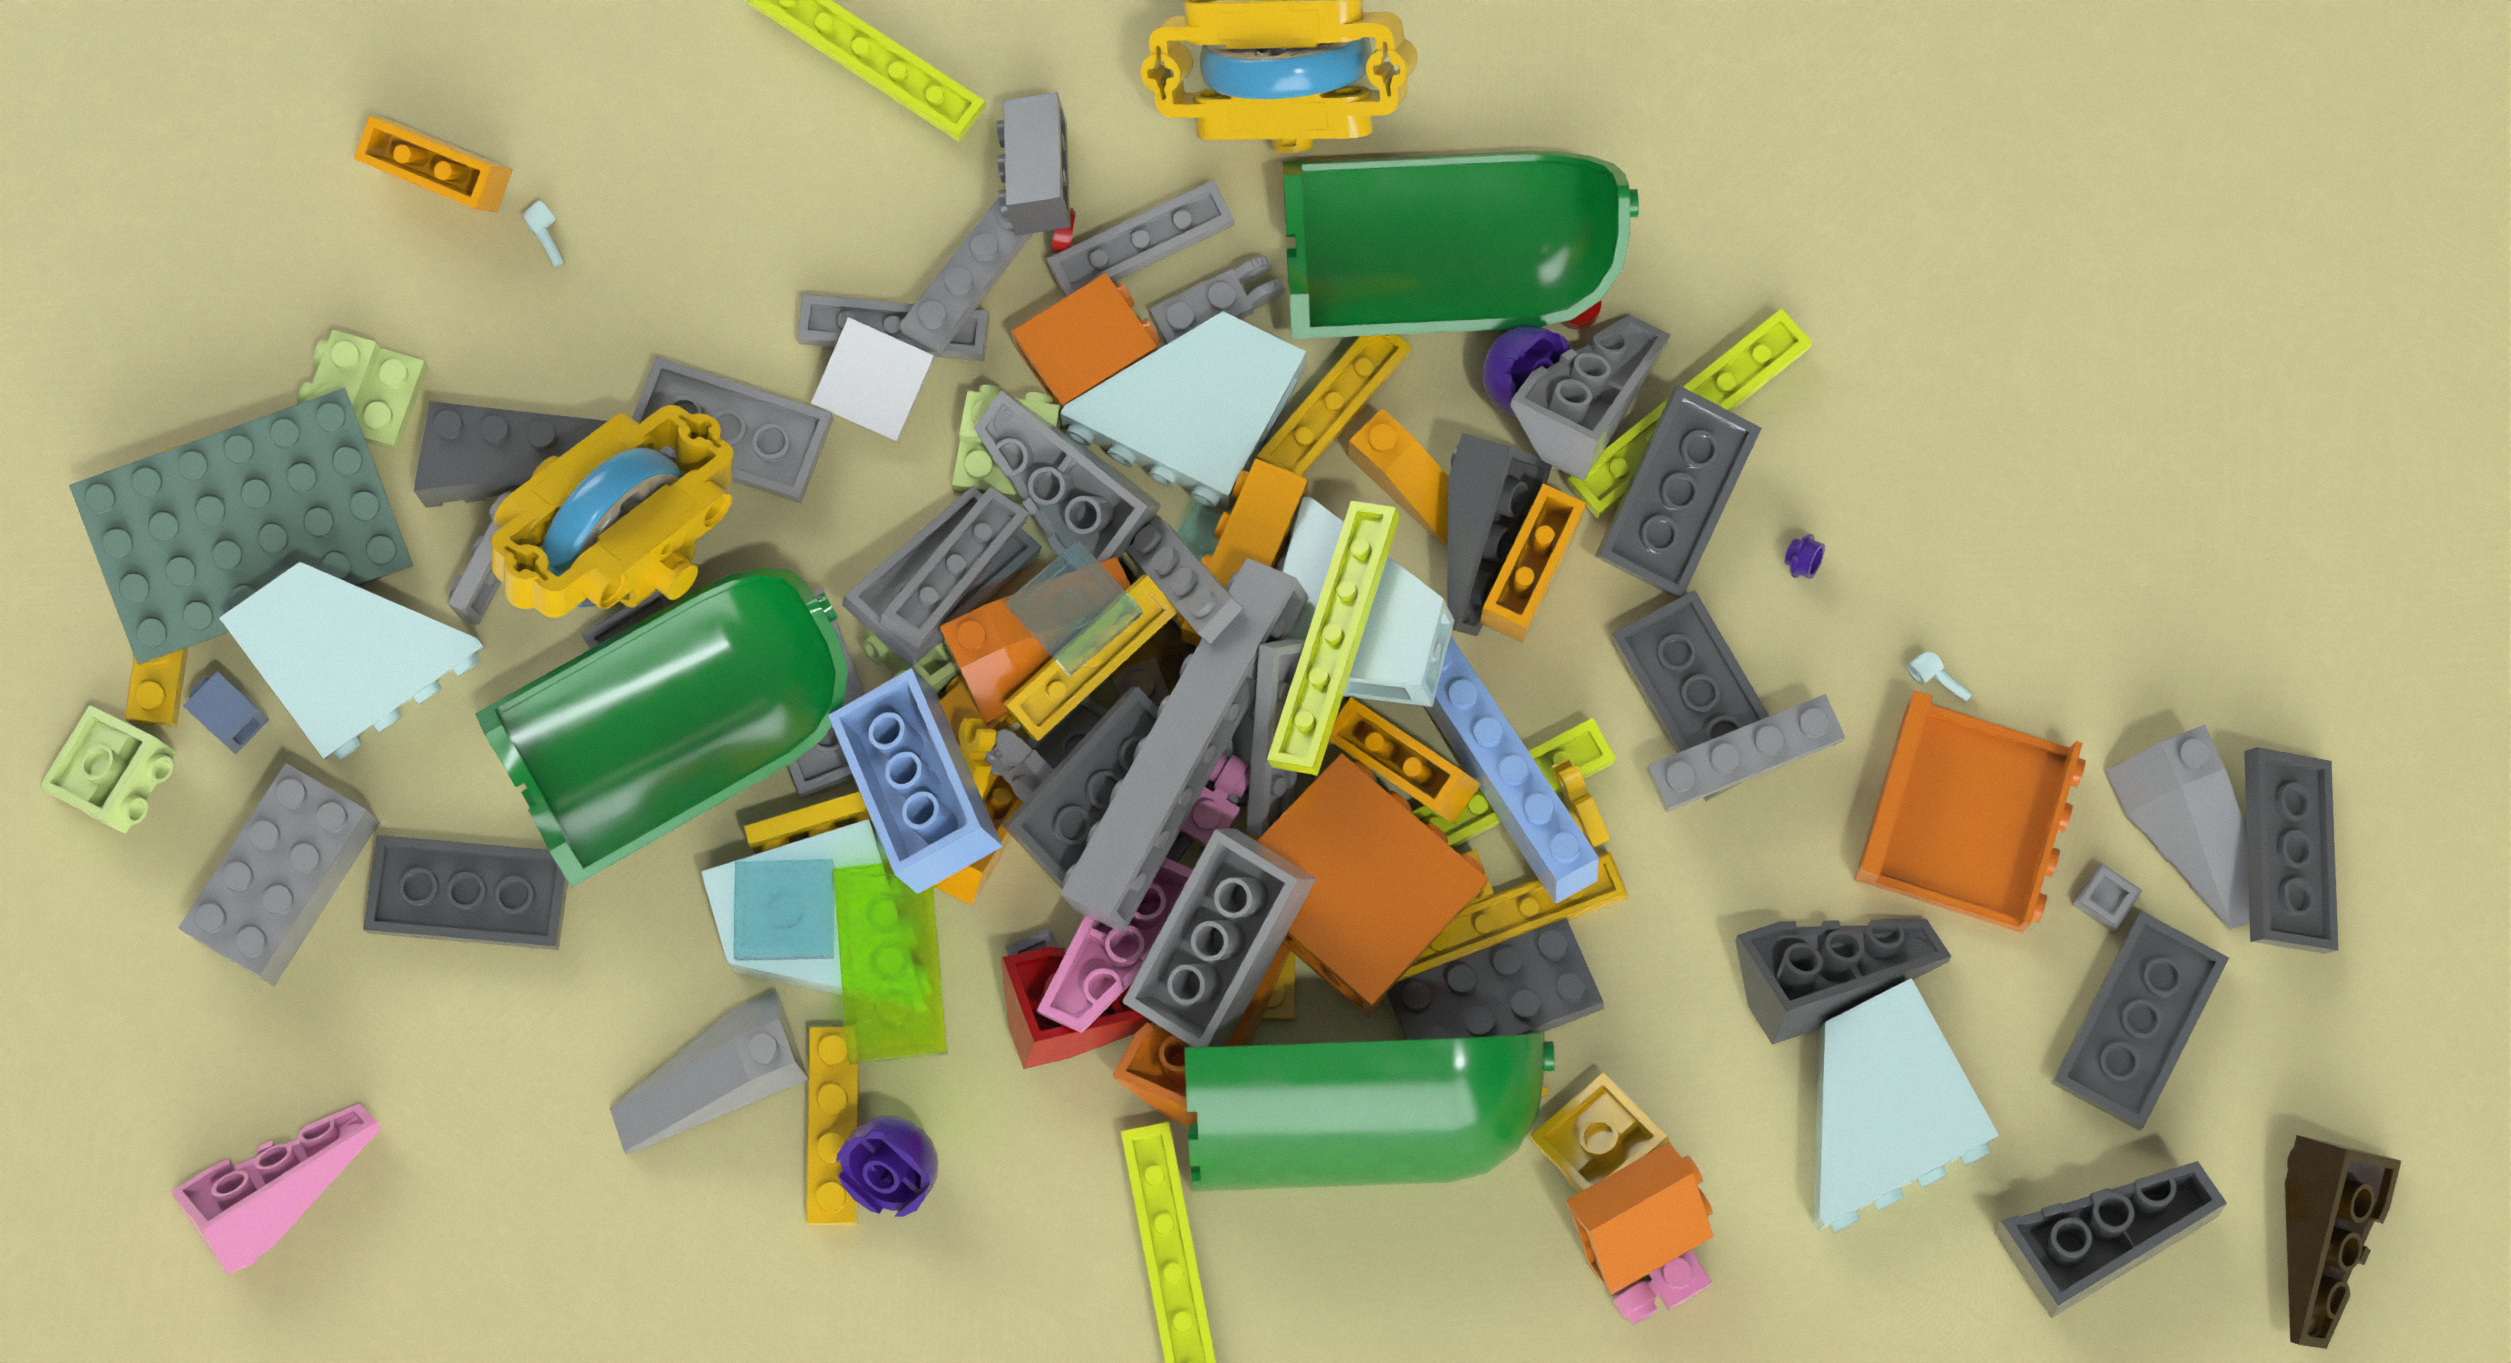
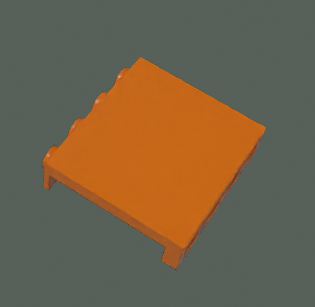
[1854,690,2086,933]
[1257,753,1489,1018]

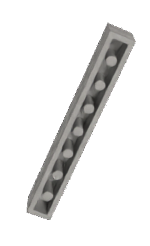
[1060,558,1309,933]

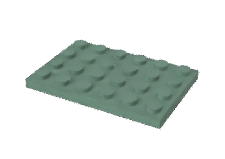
[69,388,413,665]

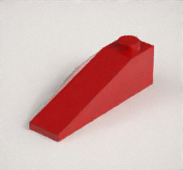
[1001,947,1153,1069]

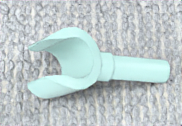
[524,200,564,268]
[1906,652,1972,702]

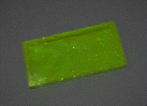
[833,862,948,1065]

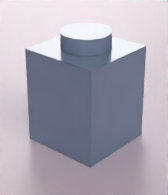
[183,672,269,754]

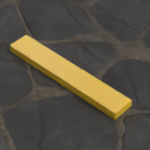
[1397,852,1629,982]

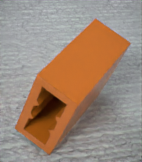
[1011,272,1161,411]
[1566,1142,1714,1295]

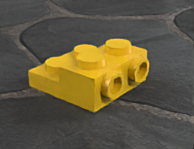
[1530,1072,1671,1193]

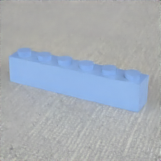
[1425,636,1599,904]

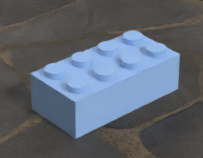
[828,668,1003,894]

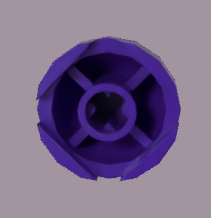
[1482,327,1571,419]
[836,1116,938,1217]

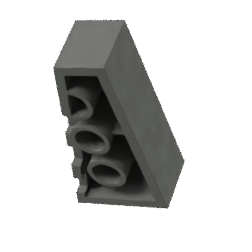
[414,401,607,508]
[1996,1161,2227,1318]

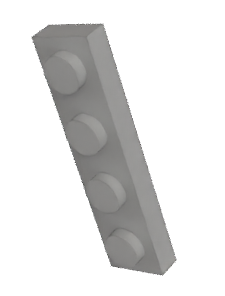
[1047,180,1235,297]
[900,198,1034,354]
[797,294,990,361]
[879,486,1029,650]
[1126,515,1243,644]
[1246,638,1305,838]
[1647,694,1845,812]

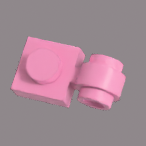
[1180,754,1251,847]
[1613,1250,1712,1325]

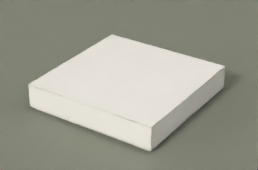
[811,317,936,442]

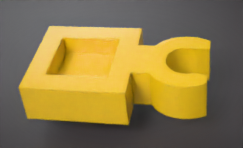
[959,718,996,799]
[1551,758,1610,848]

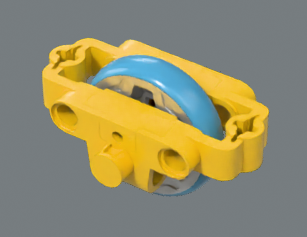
[1140,0,1418,153]
[491,405,734,618]

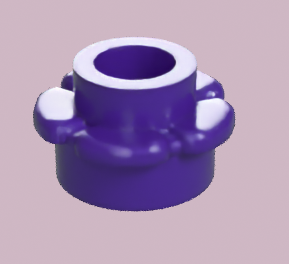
[1784,534,1825,579]

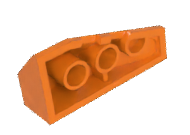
[939,557,1131,725]
[1112,944,1290,1127]

